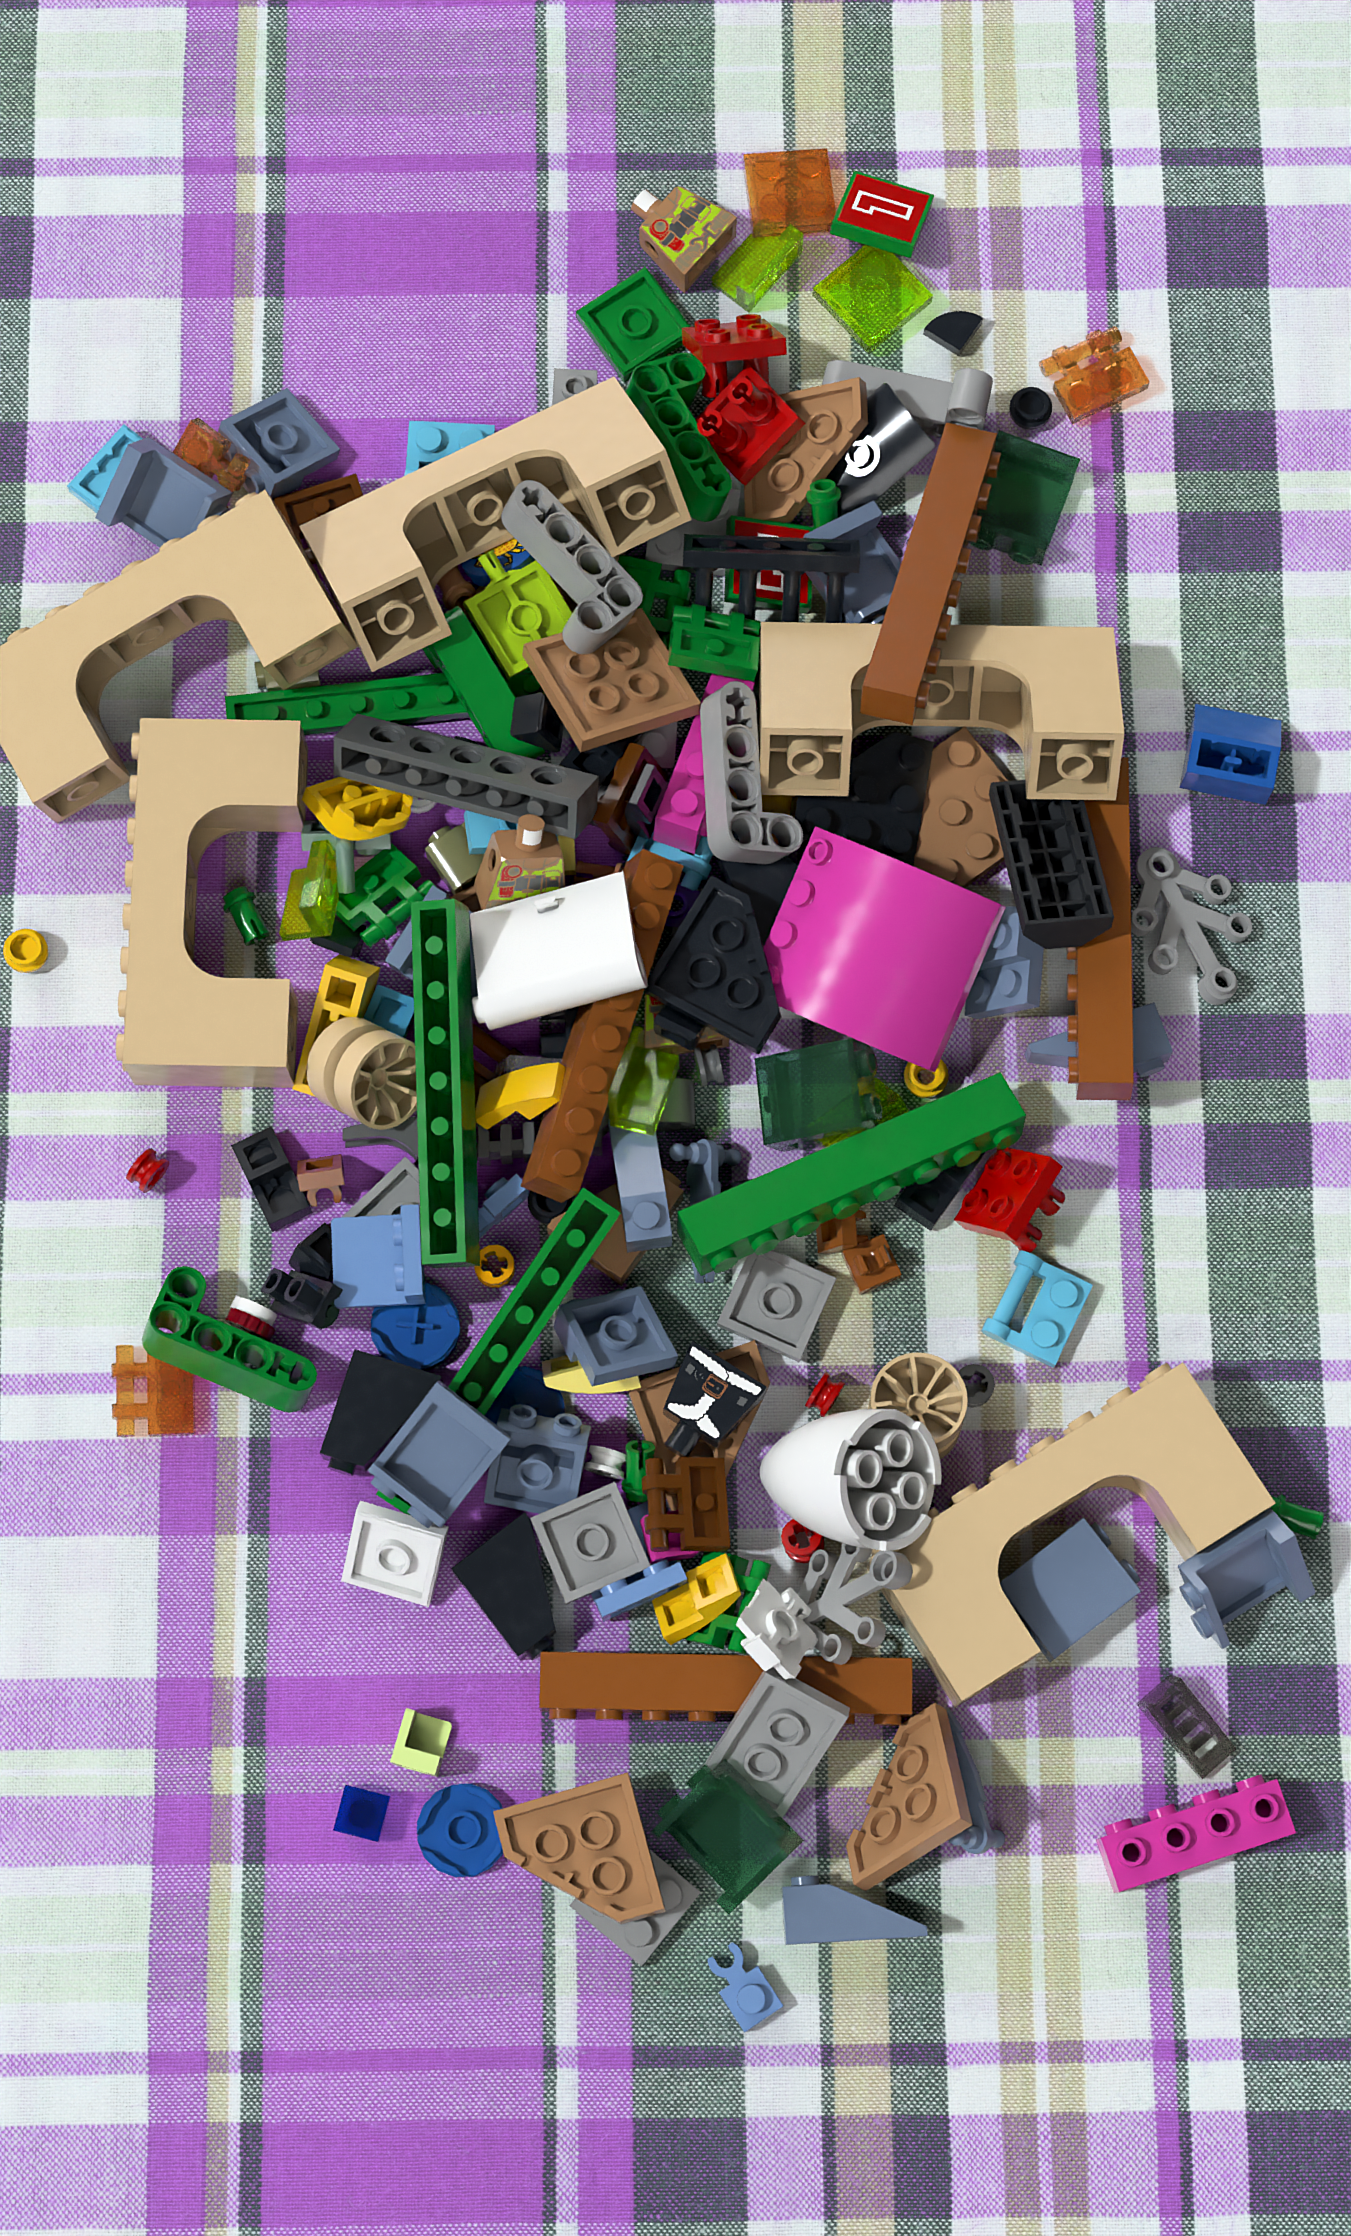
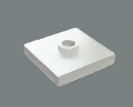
[341,1501,449,1607]

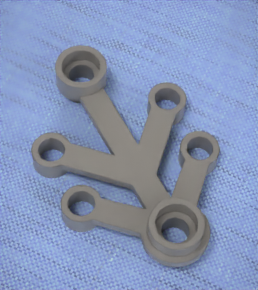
[1131,847,1252,1005]
[798,1543,913,1665]

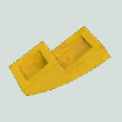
[475,1062,566,1130]
[652,1553,741,1645]

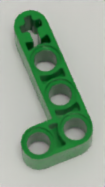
[625,352,732,522]
[422,606,545,759]
[142,1266,317,1413]

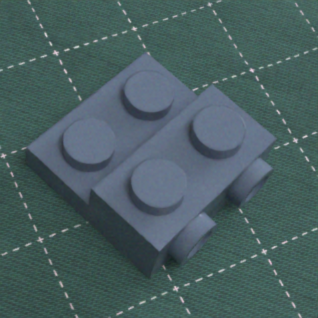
[214,388,340,501]
[965,906,1044,1019]
[553,1286,678,1387]
[484,1404,591,1514]

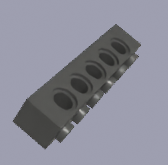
[333,714,599,839]

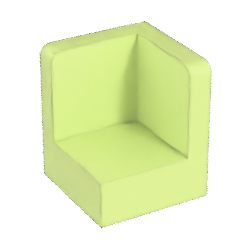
[390,1708,452,1777]

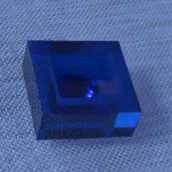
[333,1785,391,1843]

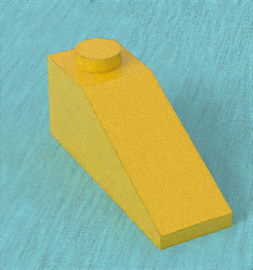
[292,954,381,1097]

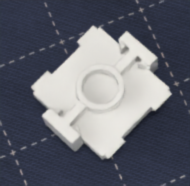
[736,1579,818,1680]

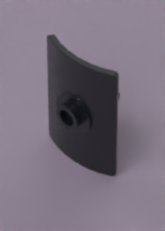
[825,383,935,517]

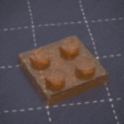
[742,148,836,238]

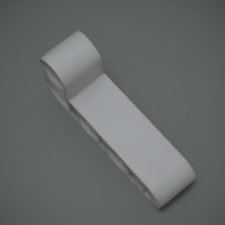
[822,360,993,437]
[501,480,643,654]
[700,681,803,864]

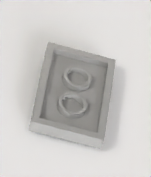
[700,1667,850,1821]

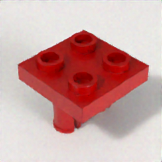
[682,314,787,398]
[695,364,806,486]
[954,1147,1065,1253]

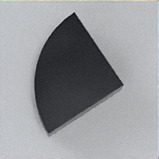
[923,311,983,356]

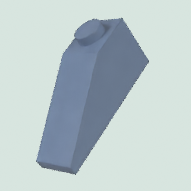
[1024,1002,1173,1077]
[608,1113,672,1253]
[781,1876,928,1945]

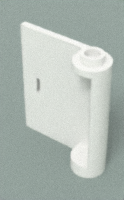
[470,871,648,1030]

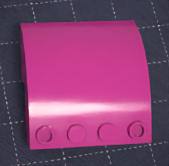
[764,826,1006,1072]

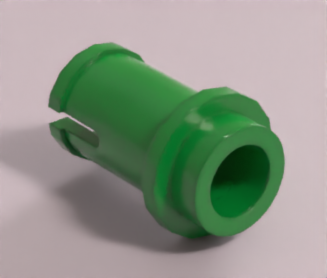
[806,479,841,530]
[222,886,271,946]
[621,1440,655,1502]
[1270,1494,1324,1540]

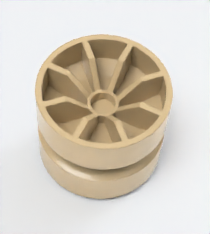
[306,1017,417,1130]
[868,1352,968,1459]

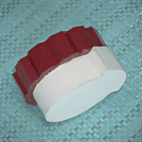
[225,1295,277,1342]

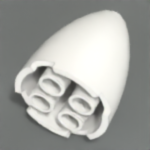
[760,1409,942,1551]

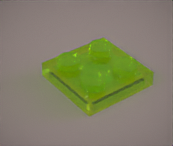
[812,245,933,354]

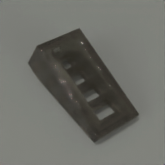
[1137,1675,1236,1779]

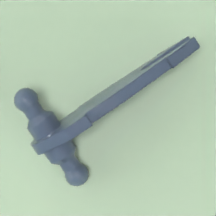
[669,1139,742,1283]
[945,1708,1005,1854]

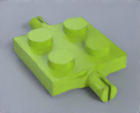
[463,550,572,680]

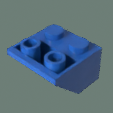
[1179,704,1282,805]

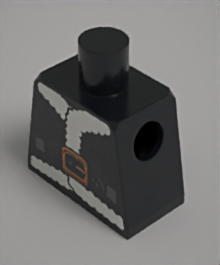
[663,1341,767,1457]

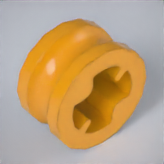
[474,1244,515,1288]

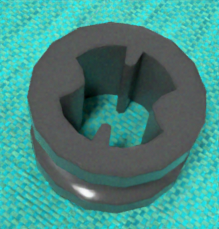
[694,1044,724,1087]
[958,1364,995,1408]

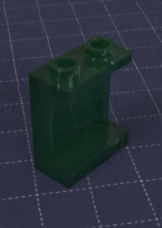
[968,430,1080,566]
[754,1038,883,1152]
[652,1759,804,1915]

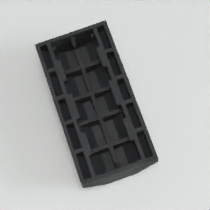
[989,780,1114,949]

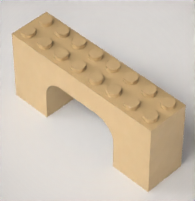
[299,377,692,672]
[0,490,358,824]
[759,622,1124,800]
[116,718,308,1088]
[866,1362,1275,1708]

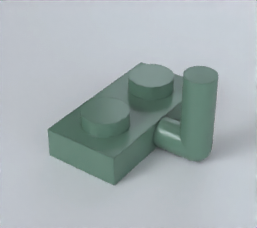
[301,820,393,894]

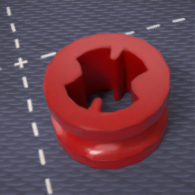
[126,1148,169,1193]
[805,1372,845,1417]
[781,1519,825,1564]

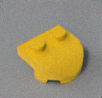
[301,777,413,841]

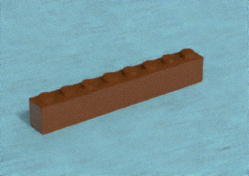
[860,422,1002,725]
[1066,757,1134,1100]
[521,849,684,1203]
[539,1652,912,1726]

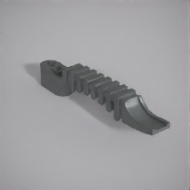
[342,1078,696,1166]

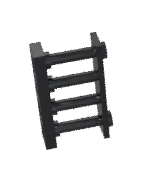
[683,534,860,651]

